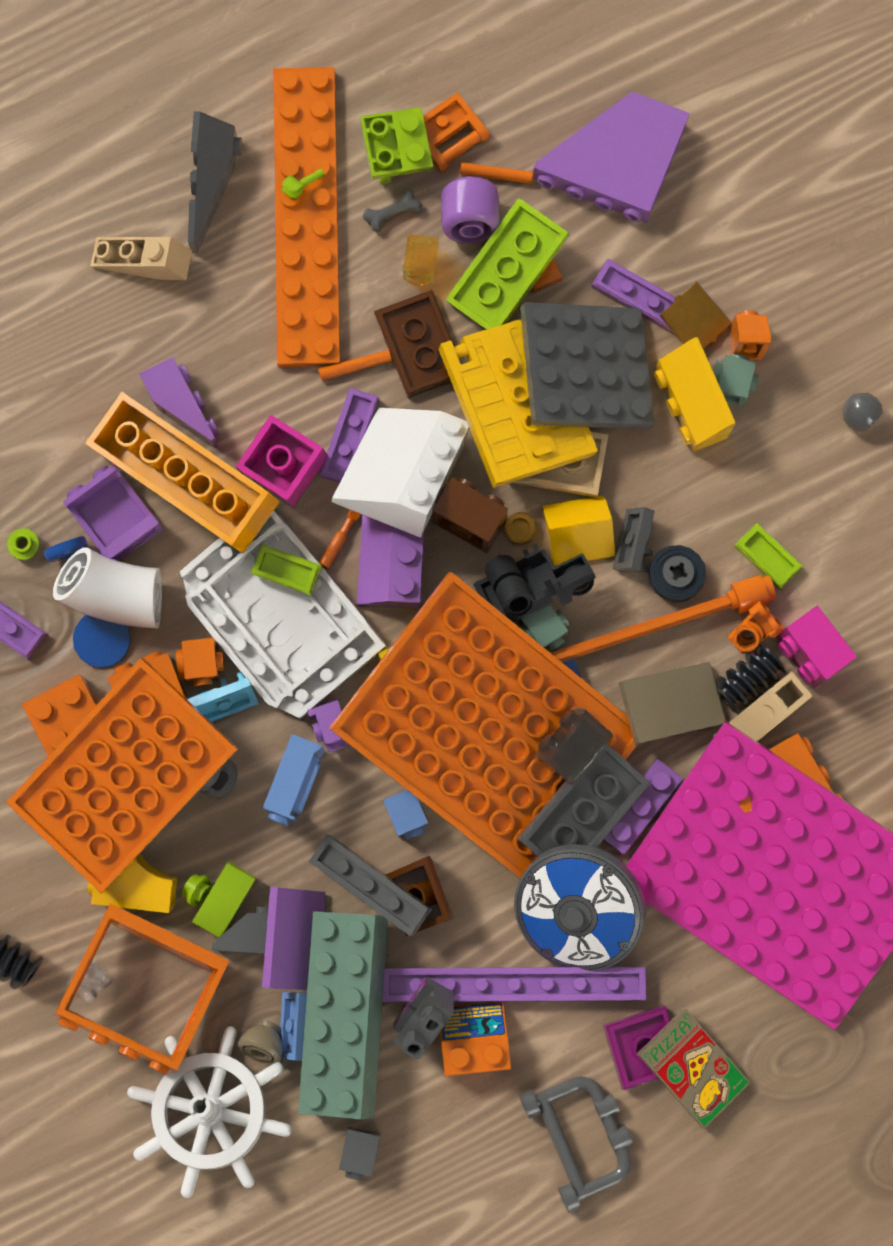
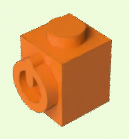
[176,638,225,687]

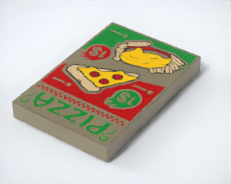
[637,1009,751,1129]

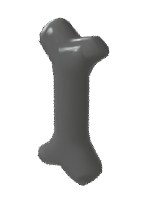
[363,189,422,233]

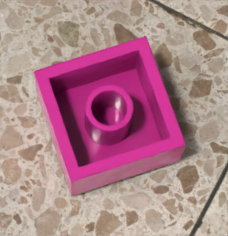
[235,415,329,508]
[776,605,857,688]

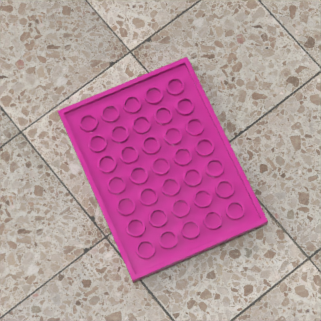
[626,720,893,1030]

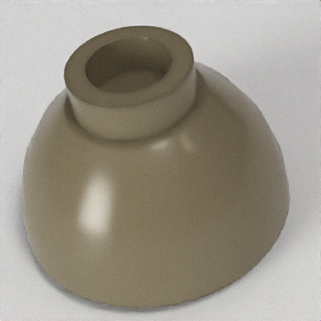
[238,1020,283,1064]

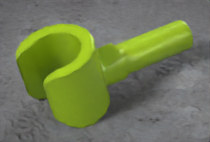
[282,169,325,199]

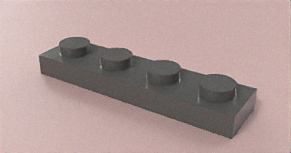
[309,834,432,936]

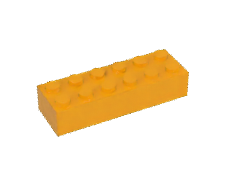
[85,392,280,554]

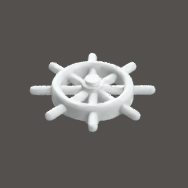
[127,1026,292,1198]

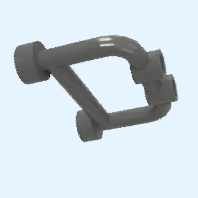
[519,1076,633,1213]

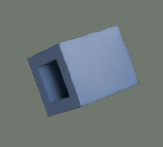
[383,790,428,840]

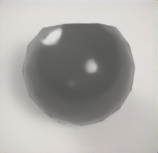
[842,393,883,432]

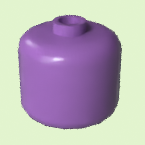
[441,176,501,244]

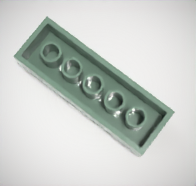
[298,911,388,1119]

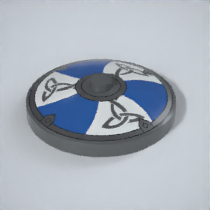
[514,844,646,971]

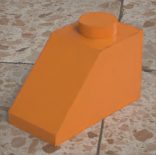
[730,311,771,361]

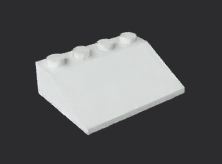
[332,408,469,538]

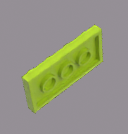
[445,198,570,330]

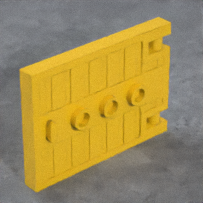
[439,319,598,488]

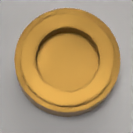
[504,512,536,545]

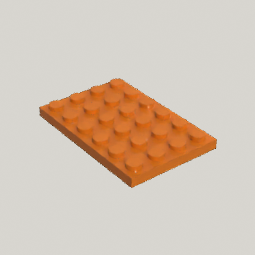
[6,658,239,894]

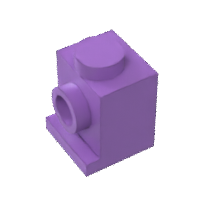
[307,700,347,753]

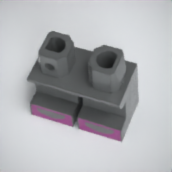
[393,977,454,1059]

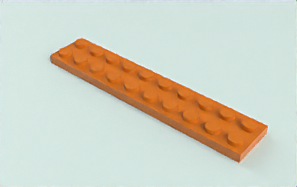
[273,67,340,367]

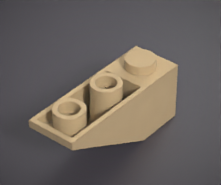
[90,237,192,280]
[713,671,813,741]

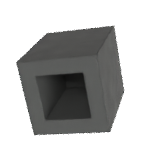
[339,1127,381,1181]

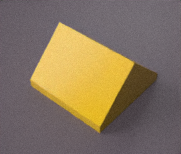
[542,495,615,567]

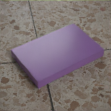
[262,887,326,990]

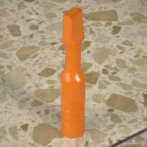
[319,510,361,570]

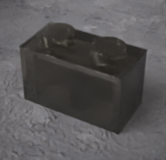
[534,707,613,785]

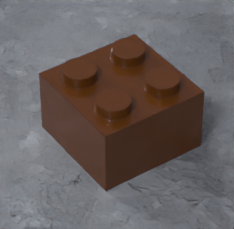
[432,477,508,554]

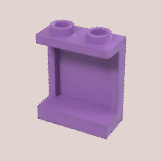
[63,464,163,562]

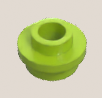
[7,528,40,560]
[182,874,212,906]

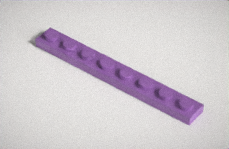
[383,967,646,1002]

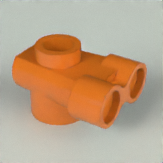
[728,600,785,654]

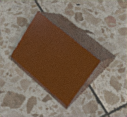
[385,856,453,936]

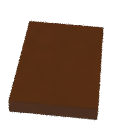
[374,290,462,398]

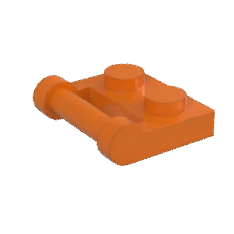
[423,92,490,173]

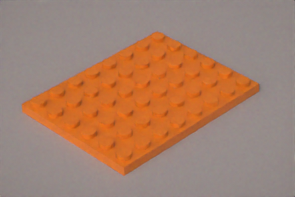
[328,572,637,879]

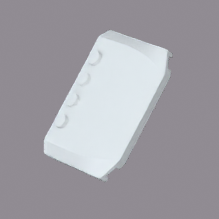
[180,509,387,718]

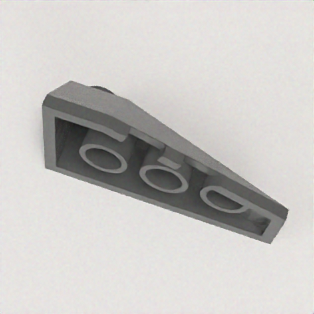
[188,111,242,253]

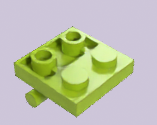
[360,107,433,184]

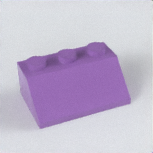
[357,514,425,609]

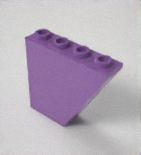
[533,91,690,223]

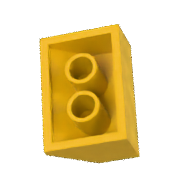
[654,337,736,452]

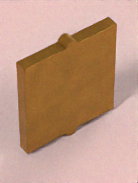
[659,282,731,349]

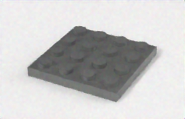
[520,302,655,429]

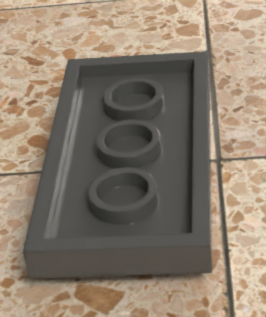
[517,740,650,857]

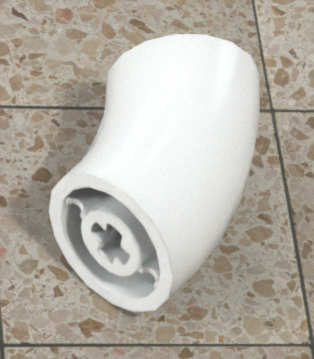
[53,548,162,629]

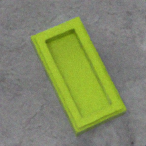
[734,523,803,590]
[251,544,323,596]

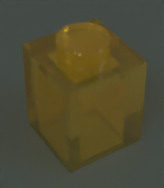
[403,234,439,286]

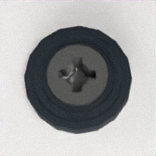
[648,545,706,602]

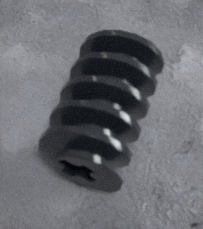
[716,645,787,714]
[0,934,43,989]

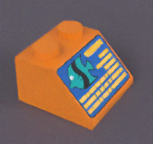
[440,1001,511,1076]

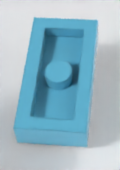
[187,672,259,722]

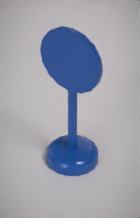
[43,536,131,668]

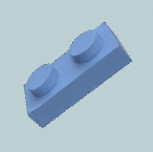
[280,992,307,1061]

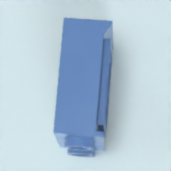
[263,734,326,826]

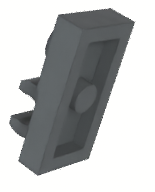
[613,507,655,572]

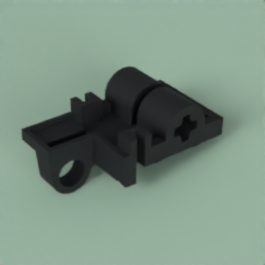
[473,544,596,623]

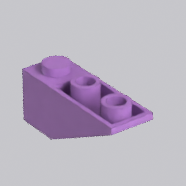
[139,357,220,448]

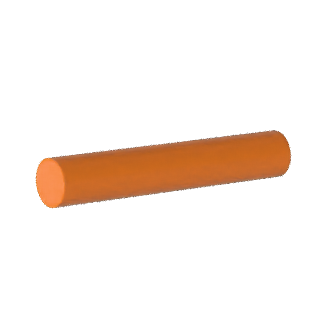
[460,162,533,184]
[318,349,392,381]

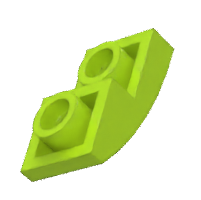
[192,861,256,937]

